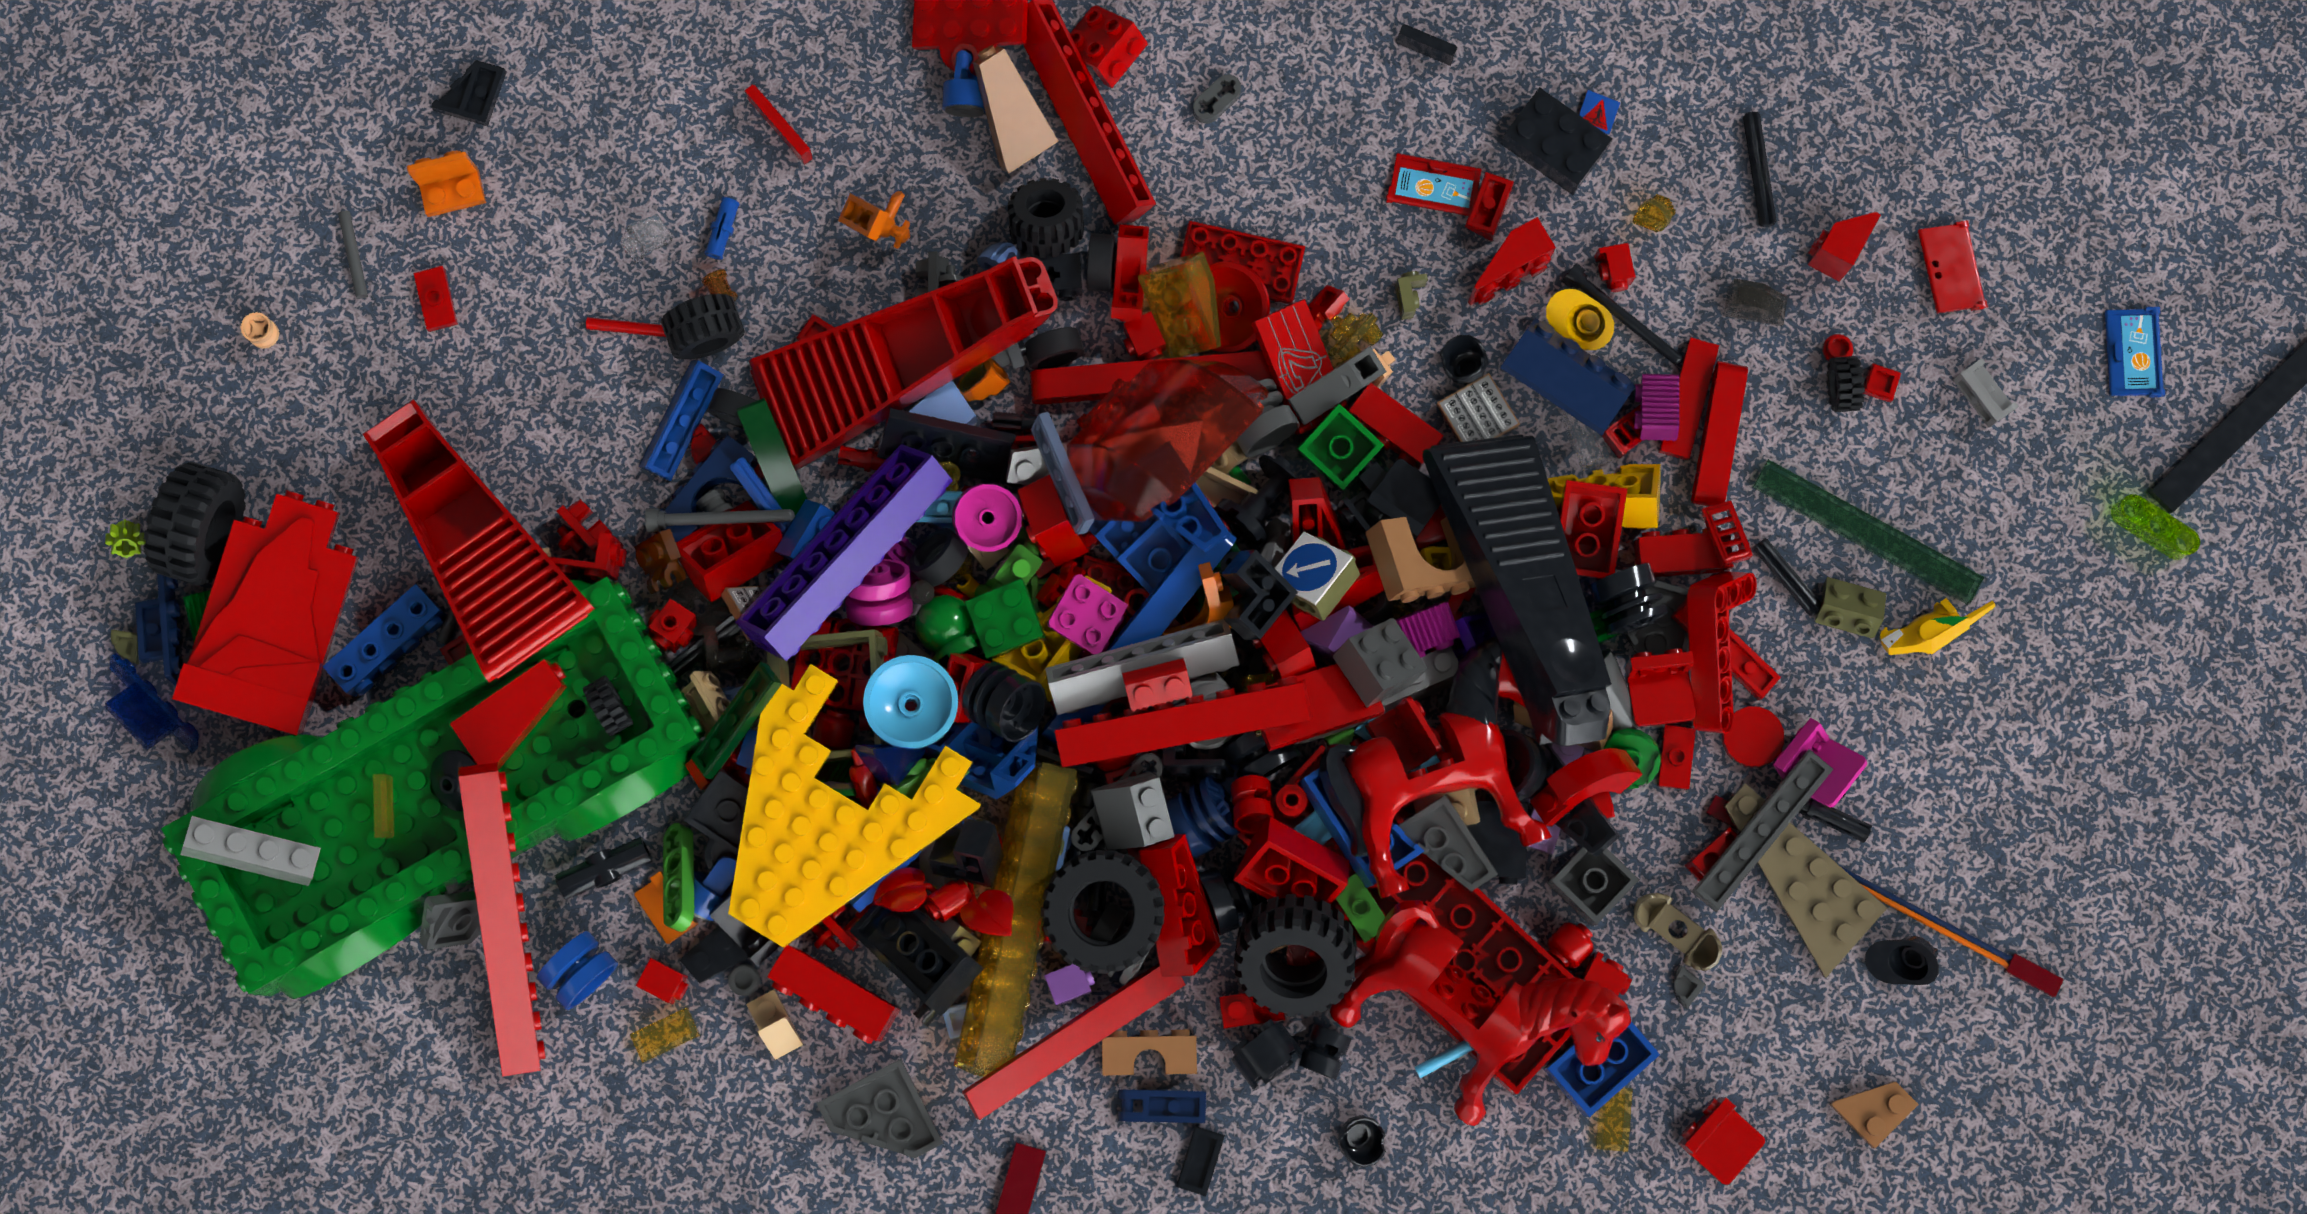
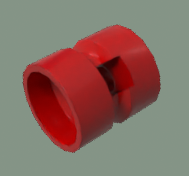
[1231,775,1274,834]

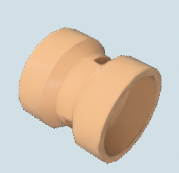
[240,312,279,349]

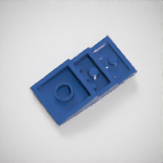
[1086,470,1189,594]

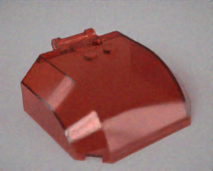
[1067,359,1269,522]

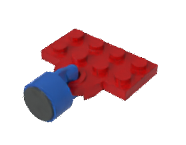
[912,0,1028,117]

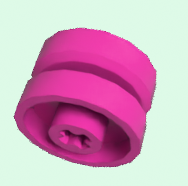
[952,484,1022,552]
[845,559,913,626]

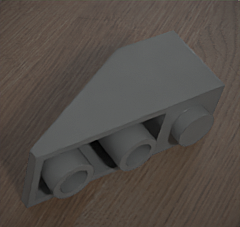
[1288,346,1387,425]

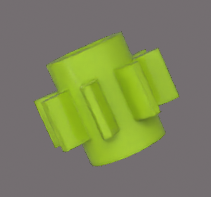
[105,519,146,558]

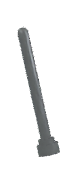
[645,508,795,533]

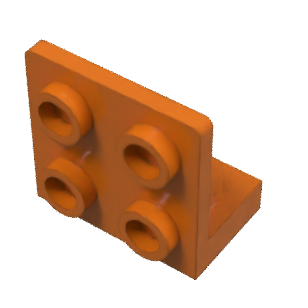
[407,151,486,217]

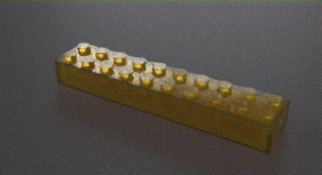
[953,761,1078,1077]

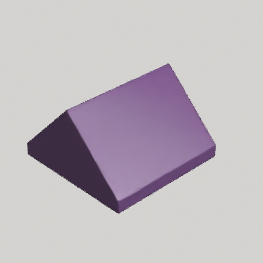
[1300,605,1374,665]

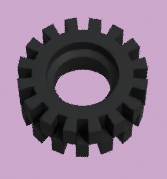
[1826,356,1865,412]
[582,675,633,736]

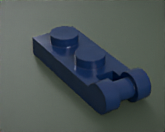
[1117,1089,1206,1123]

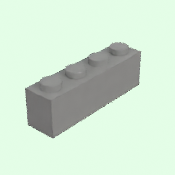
[180,816,321,886]

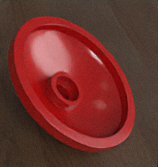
[1185,261,1270,353]

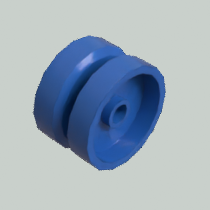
[536,931,618,1010]

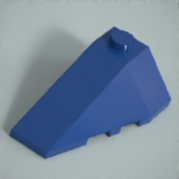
[1116,442,1231,552]

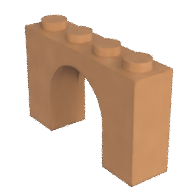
[1365,517,1476,603]

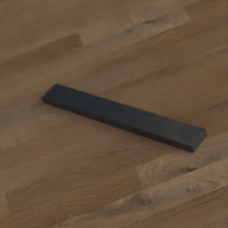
[2148,340,2307,514]

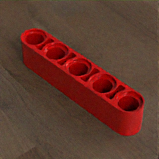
[1691,361,1748,507]

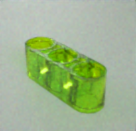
[2111,494,2200,560]

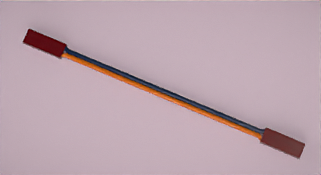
[1706,795,2064,997]

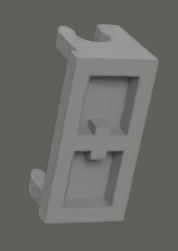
[1953,358,2019,428]

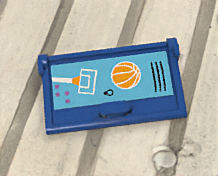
[2105,307,2165,398]

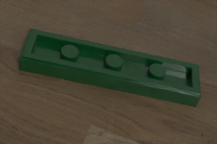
[691,662,782,780]

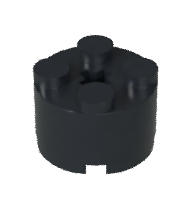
[1231,1019,1304,1091]

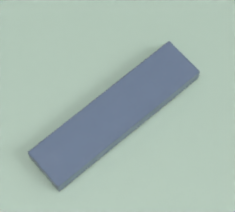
[1031,412,1095,535]

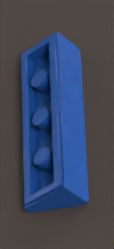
[639,360,724,481]

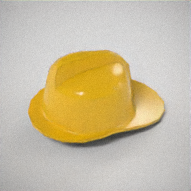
[1546,289,1614,350]

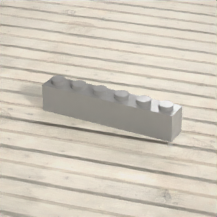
[1045,619,1240,715]

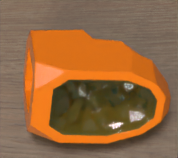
[957,358,1011,402]

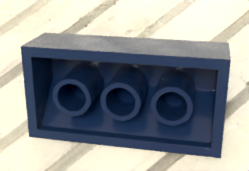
[1500,318,1635,436]

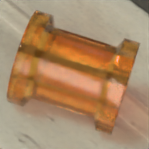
[701,269,738,302]

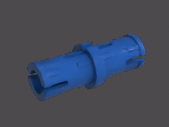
[704,197,740,260]

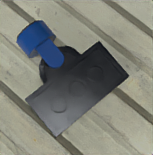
[684,768,749,922]

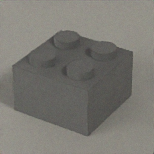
[1332,618,1428,707]
[1547,846,1640,927]

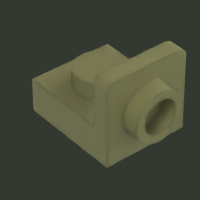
[1395,271,1428,320]

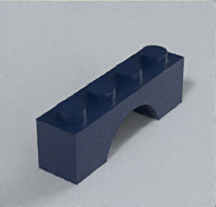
[656,434,759,542]

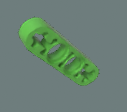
[663,823,694,932]

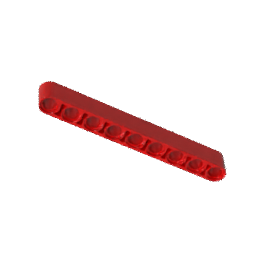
[1030,351,1274,405]

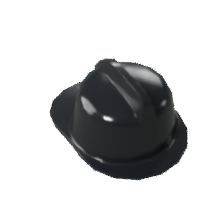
[1865,936,1939,985]

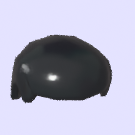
[1440,335,1488,384]
[1338,1115,1386,1167]

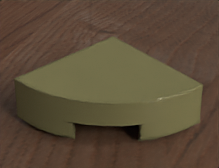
[111,629,139,665]

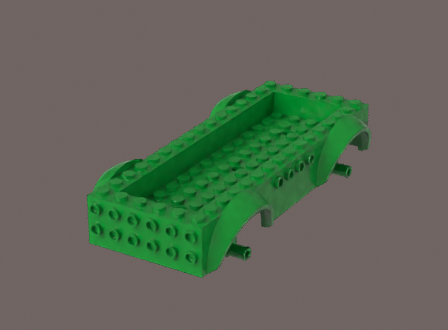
[161,577,706,999]

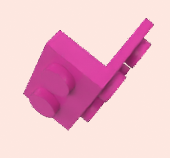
[1047,574,1128,658]
[1773,718,1867,808]

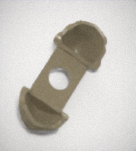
[1634,893,1722,971]

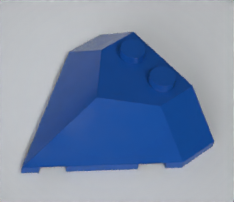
[920,722,1038,799]

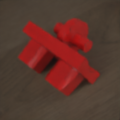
[556,499,612,554]
[812,905,860,952]

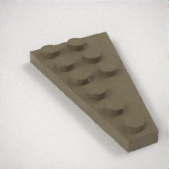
[1723,783,1887,978]

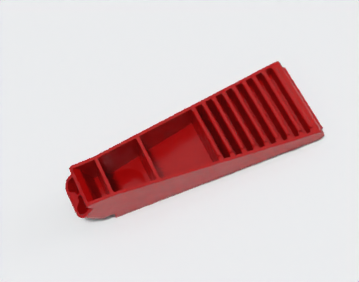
[749,256,1058,470]
[363,399,595,683]

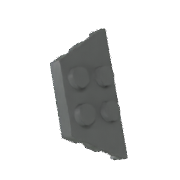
[419,890,518,950]

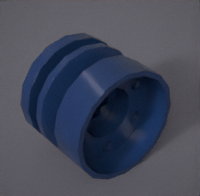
[1166,776,1240,859]

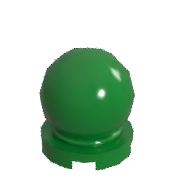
[914,595,983,668]

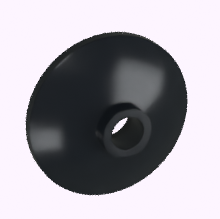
[430,750,477,811]

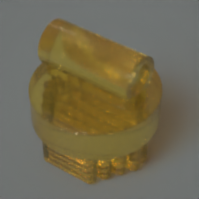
[1633,194,1676,232]

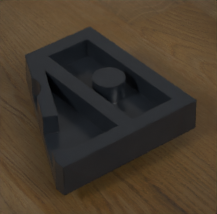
[431,60,507,126]

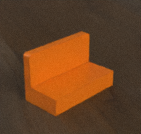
[634,871,699,944]

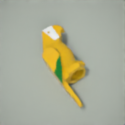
[1880,598,1995,655]

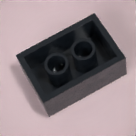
[1501,87,1613,195]

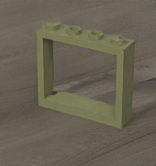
[767,629,893,762]

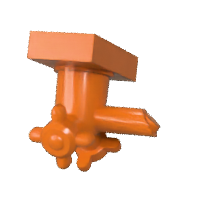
[838,191,910,249]

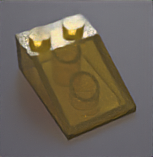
[1138,251,1221,358]

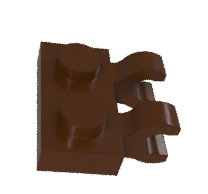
[634,529,686,595]

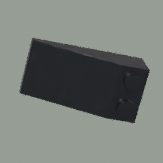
[850,904,984,1016]

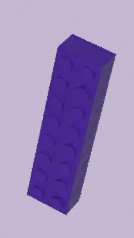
[735,444,953,661]

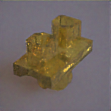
[1327,312,1383,362]

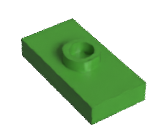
[1336,873,1385,943]

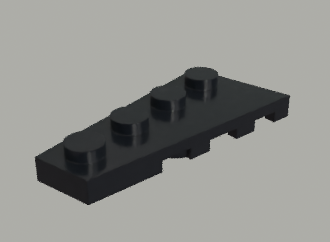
[1527,743,1620,856]
[679,925,749,984]

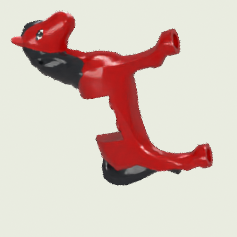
[1319,637,1552,899]

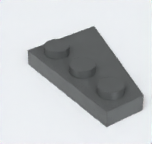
[1398,794,1498,891]

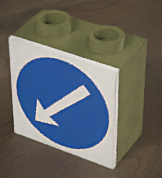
[1275,532,1360,621]

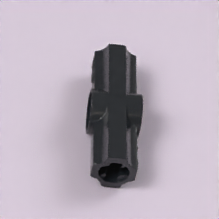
[555,837,652,900]

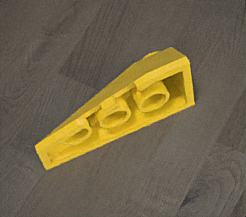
[1547,464,1661,530]

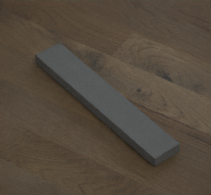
[1691,749,1833,912]

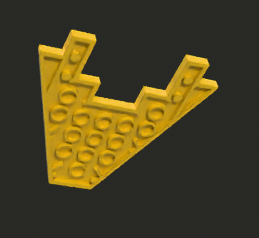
[728,664,981,948]

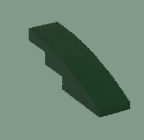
[736,398,808,522]

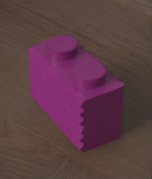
[1634,374,1679,441]
[1395,601,1460,658]

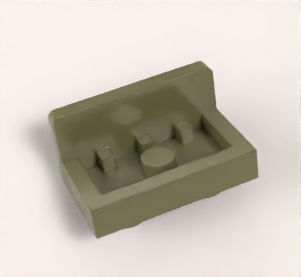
[1815,577,1886,638]

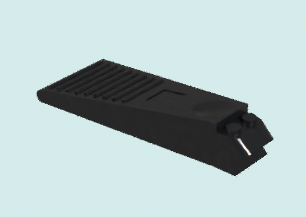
[1422,434,1612,746]

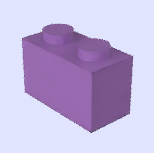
[1044,964,1096,1006]

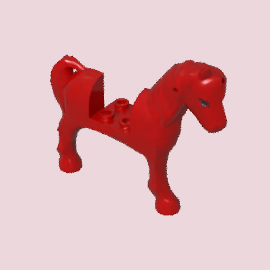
[1330,900,1631,1126]

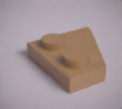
[1829,1082,1919,1149]

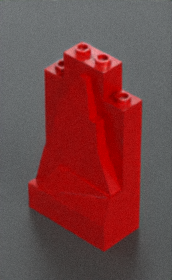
[172,490,359,735]

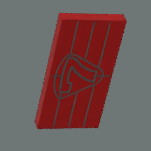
[1251,299,1349,435]

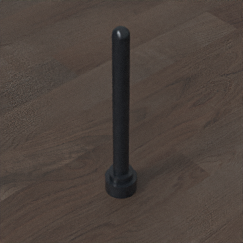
[1561,263,1683,365]

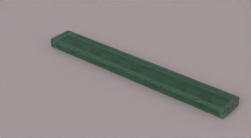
[1752,459,1984,605]

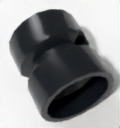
[1299,1024,1352,1080]

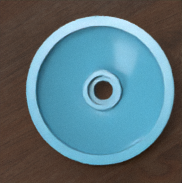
[863,655,958,749]

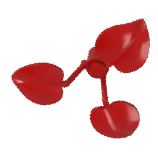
[873,834,1014,936]

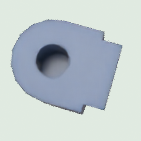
[977,242,1020,271]

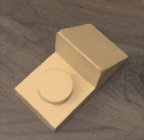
[746,989,803,1060]

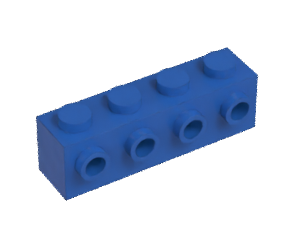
[323,584,447,697]

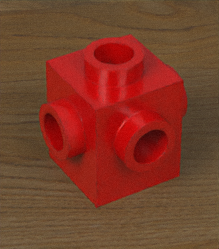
[648,598,697,653]

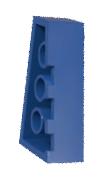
[1297,768,1424,888]

